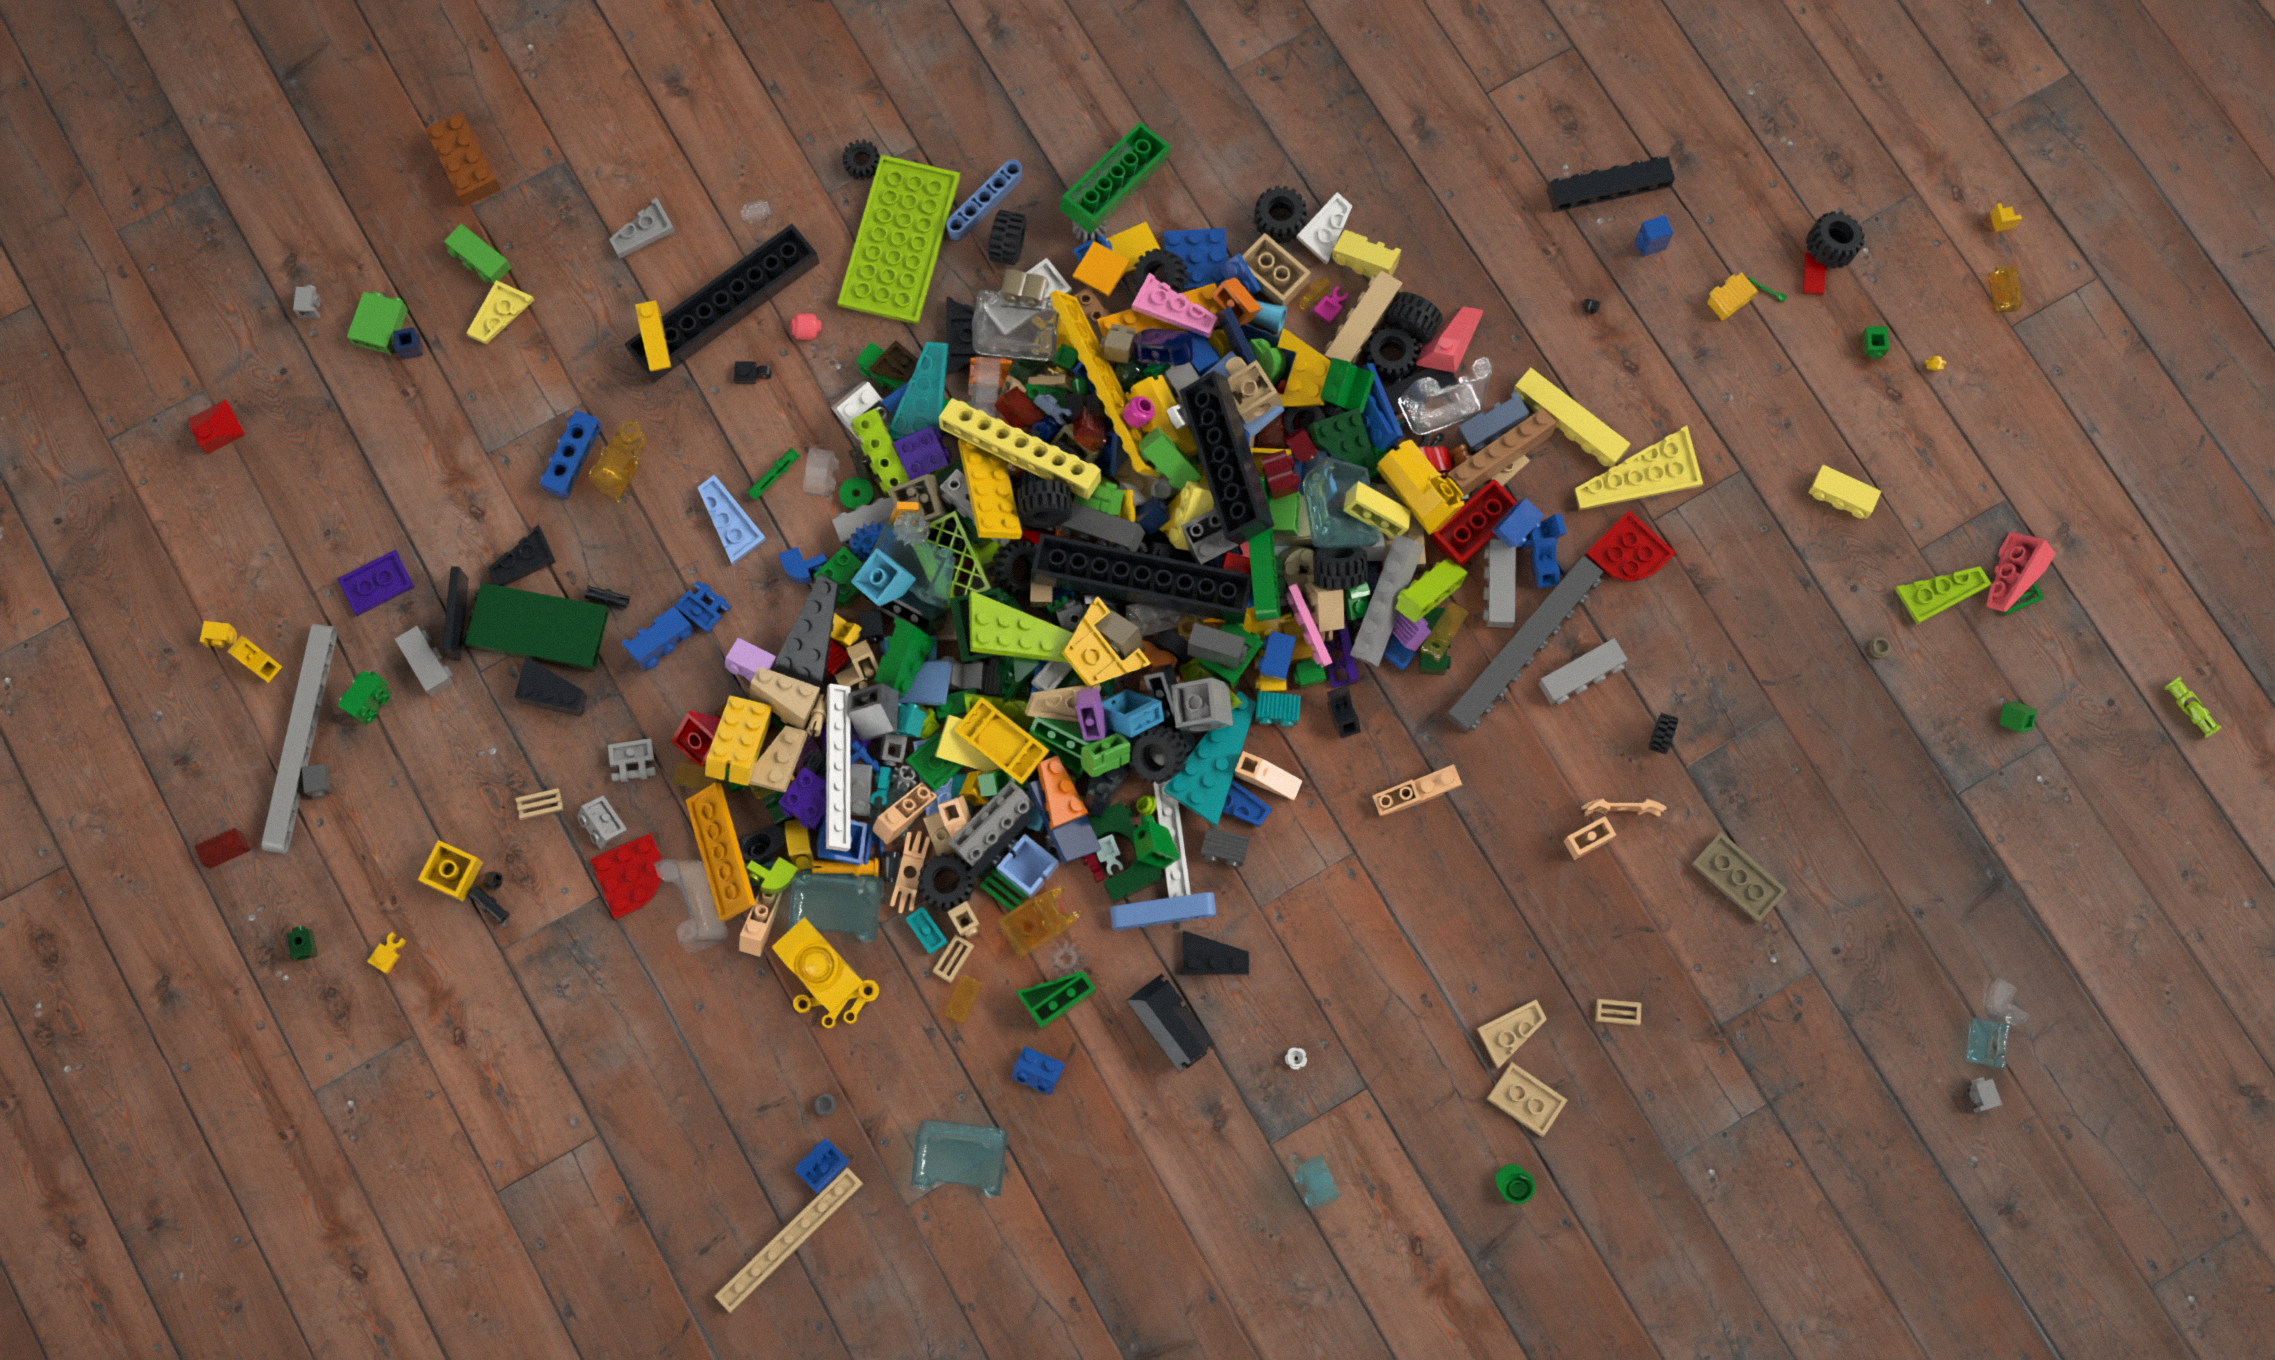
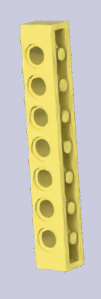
[939,398,1101,500]

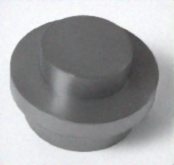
[814,1093,837,1116]

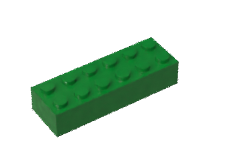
[1059,122,1171,235]

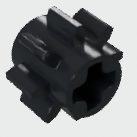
[802,750,827,776]

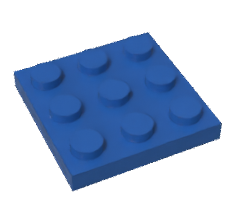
[1163,228,1227,291]

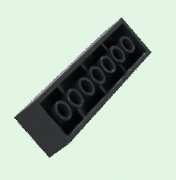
[1179,370,1275,545]

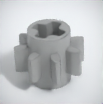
[890,764,919,792]

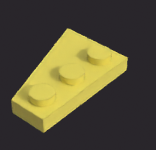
[467,280,534,344]

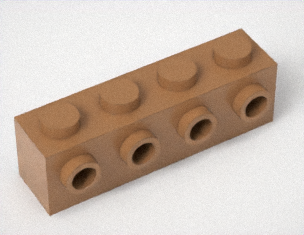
[1074,287,1134,372]

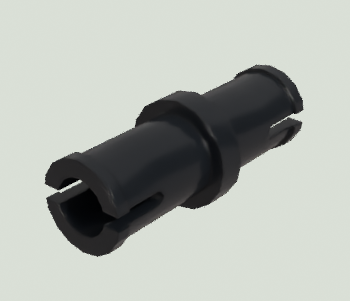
[585,585,630,609]
[468,885,510,924]

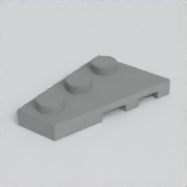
[609,197,675,259]

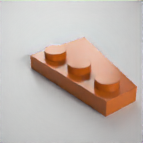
[1037,755,1088,830]

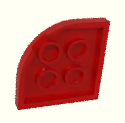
[1585,510,1676,582]
[590,833,663,920]

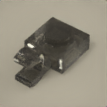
[849,444,879,480]

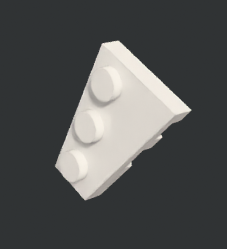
[1296,192,1352,265]

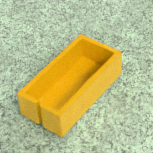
[705,696,772,786]

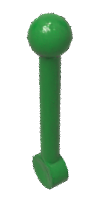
[1747,277,1786,302]

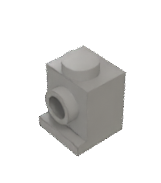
[293,285,320,319]
[879,734,907,767]
[1969,1077,2002,1113]

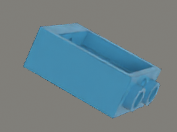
[1101,689,1164,737]

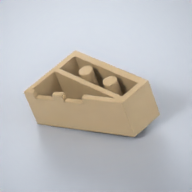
[749,666,820,730]

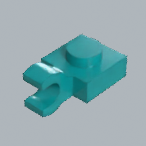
[870,766,892,807]

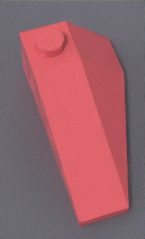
[1416,306,1483,373]
[1986,532,2056,612]

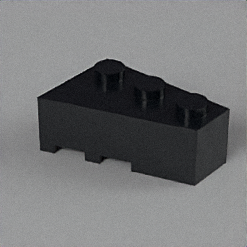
[1083,758,1134,819]

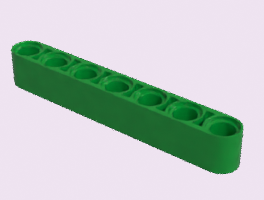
[1248,476,1280,622]

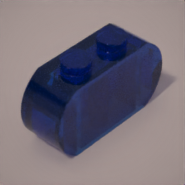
[1133,328,1195,366]

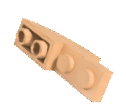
[1372,764,1462,816]

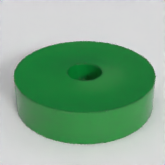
[839,477,874,511]

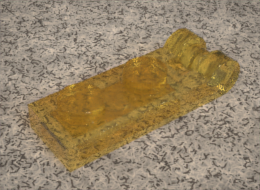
[1420,601,1469,662]

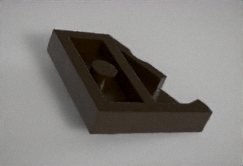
[869,340,919,382]

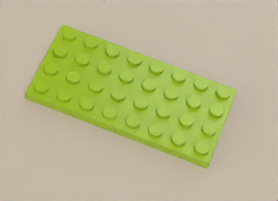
[838,155,961,325]

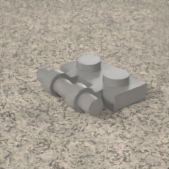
[608,738,656,782]

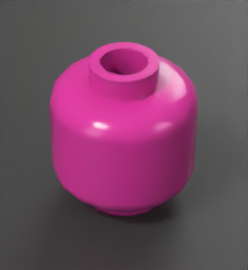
[1123,396,1155,428]

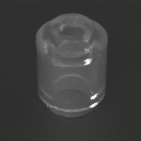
[740,199,772,225]

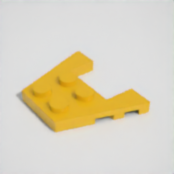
[1277,329,1331,408]
[1061,597,1151,687]

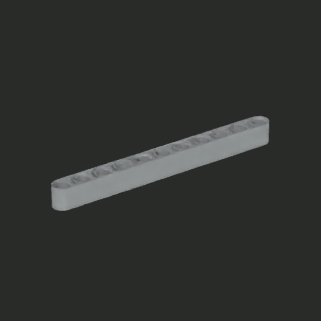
[262,624,337,854]

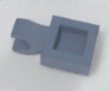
[1033,394,1072,425]

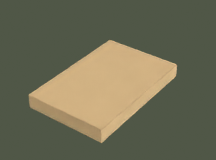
[1487,1062,1567,1138]

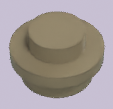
[1869,637,1891,658]

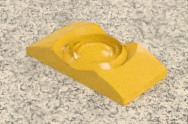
[954,697,1049,785]
[772,917,864,1013]

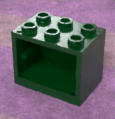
[949,588,1011,662]

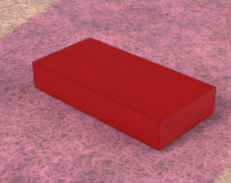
[1802,252,1826,295]

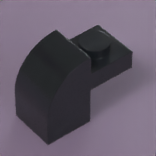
[1327,685,1361,739]

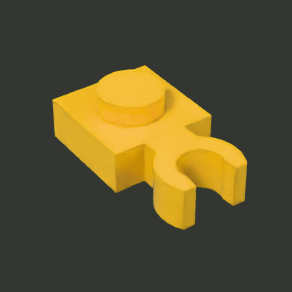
[367,932,406,974]

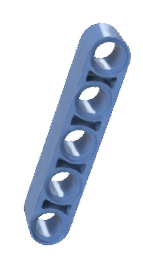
[947,159,1023,241]
[1110,892,1217,930]

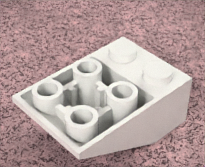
[831,381,893,443]

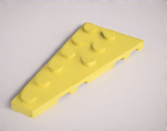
[1574,425,1703,511]

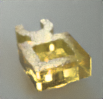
[1298,276,1331,310]

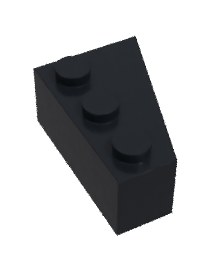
[514,657,588,717]

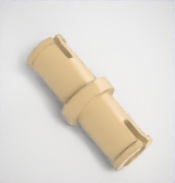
[806,694,827,737]

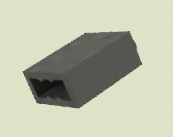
[1187,623,1248,669]

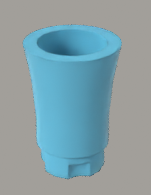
[1250,300,1287,334]

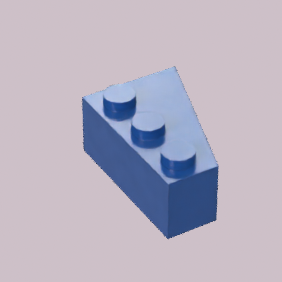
[621,606,694,672]

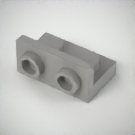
[578,795,627,849]

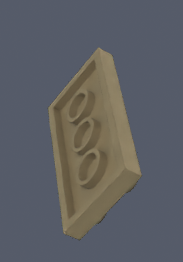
[1691,832,1788,923]

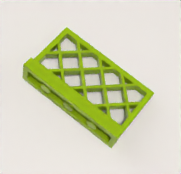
[909,511,992,609]

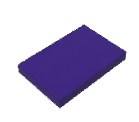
[337,550,415,616]

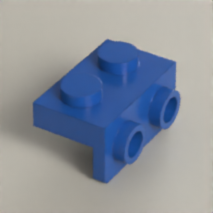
[1218,253,1261,295]
[1011,1046,1065,1095]
[794,1138,850,1194]

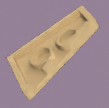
[1025,684,1101,722]
[749,726,808,793]
[1477,999,1547,1069]

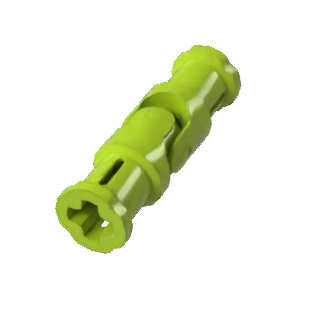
[2164,676,2222,738]

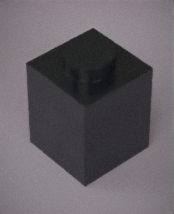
[860,610,884,644]

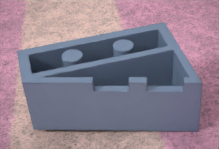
[1456,391,1529,454]

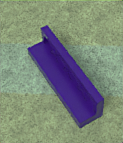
[1323,613,1359,688]

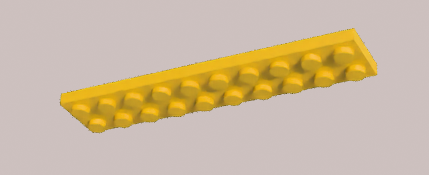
[1049,290,1161,478]

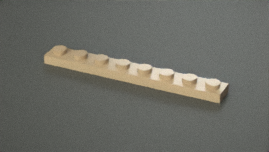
[715,1167,863,1313]

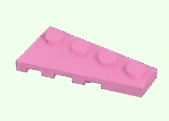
[1132,273,1218,338]
[1285,584,1332,668]

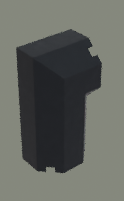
[1126,973,1215,1073]

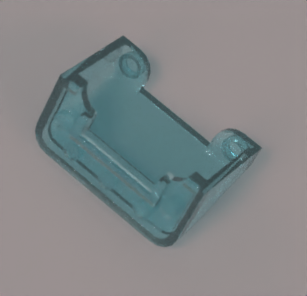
[1303,457,1381,549]
[869,521,956,609]
[788,870,884,943]
[911,1119,1009,1198]

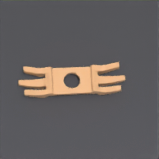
[1581,798,1666,817]
[890,831,930,914]

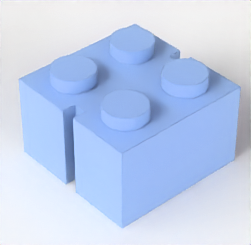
[997,834,1059,899]

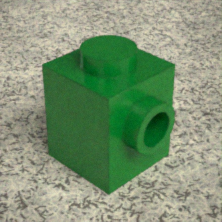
[1292,658,1326,690]

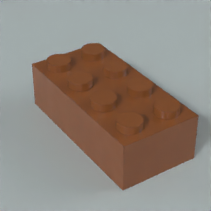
[425,112,501,207]

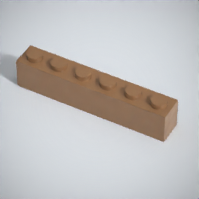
[1447,408,1557,498]

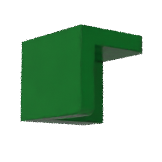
[1999,701,2038,733]

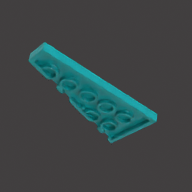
[888,341,949,442]
[1164,691,1256,828]

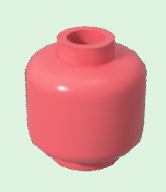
[790,313,821,340]

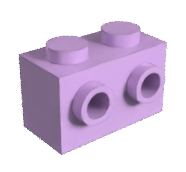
[725,638,776,682]

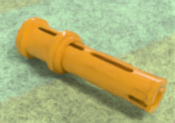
[812,858,879,877]

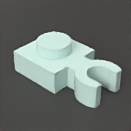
[1097,834,1123,875]

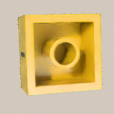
[418,840,483,902]

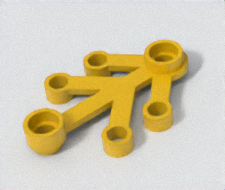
[793,980,879,1029]

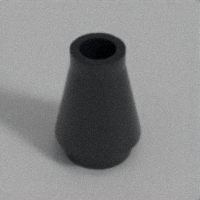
[880,851,902,883]

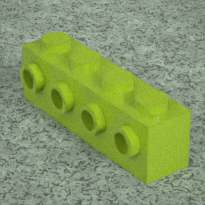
[851,408,910,496]
[1395,558,1468,623]

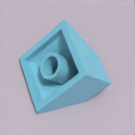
[851,548,916,606]

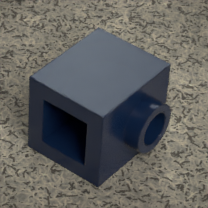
[392,327,423,360]
[1135,496,1170,535]

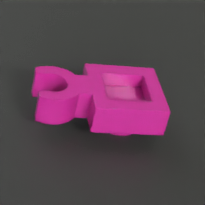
[1313,286,1348,325]

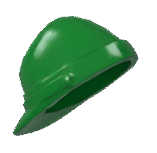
[1495,1163,1535,1205]

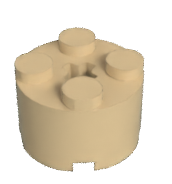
[1279,546,1315,592]

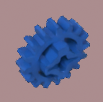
[849,521,896,562]

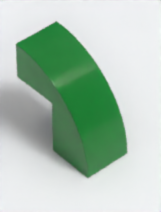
[977,768,1036,797]

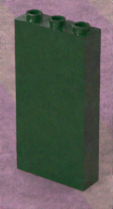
[464,583,610,672]

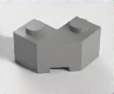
[934,656,988,694]

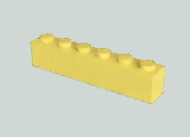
[1513,368,1630,468]

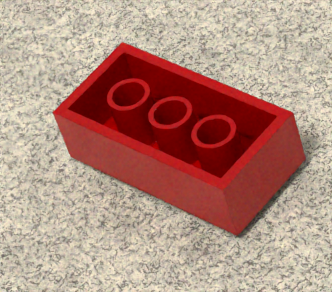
[1430,478,1517,567]

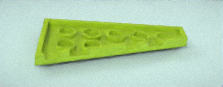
[969,591,1073,663]

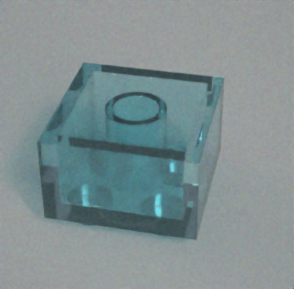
[1293,1154,1341,1211]

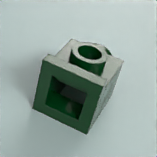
[287,926,318,962]

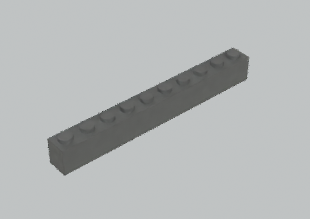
[1446,556,1603,733]

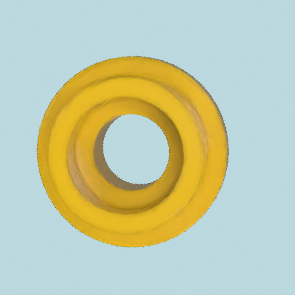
[1925,356,1946,371]

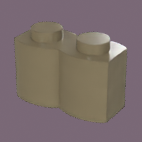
[1001,269,1048,308]

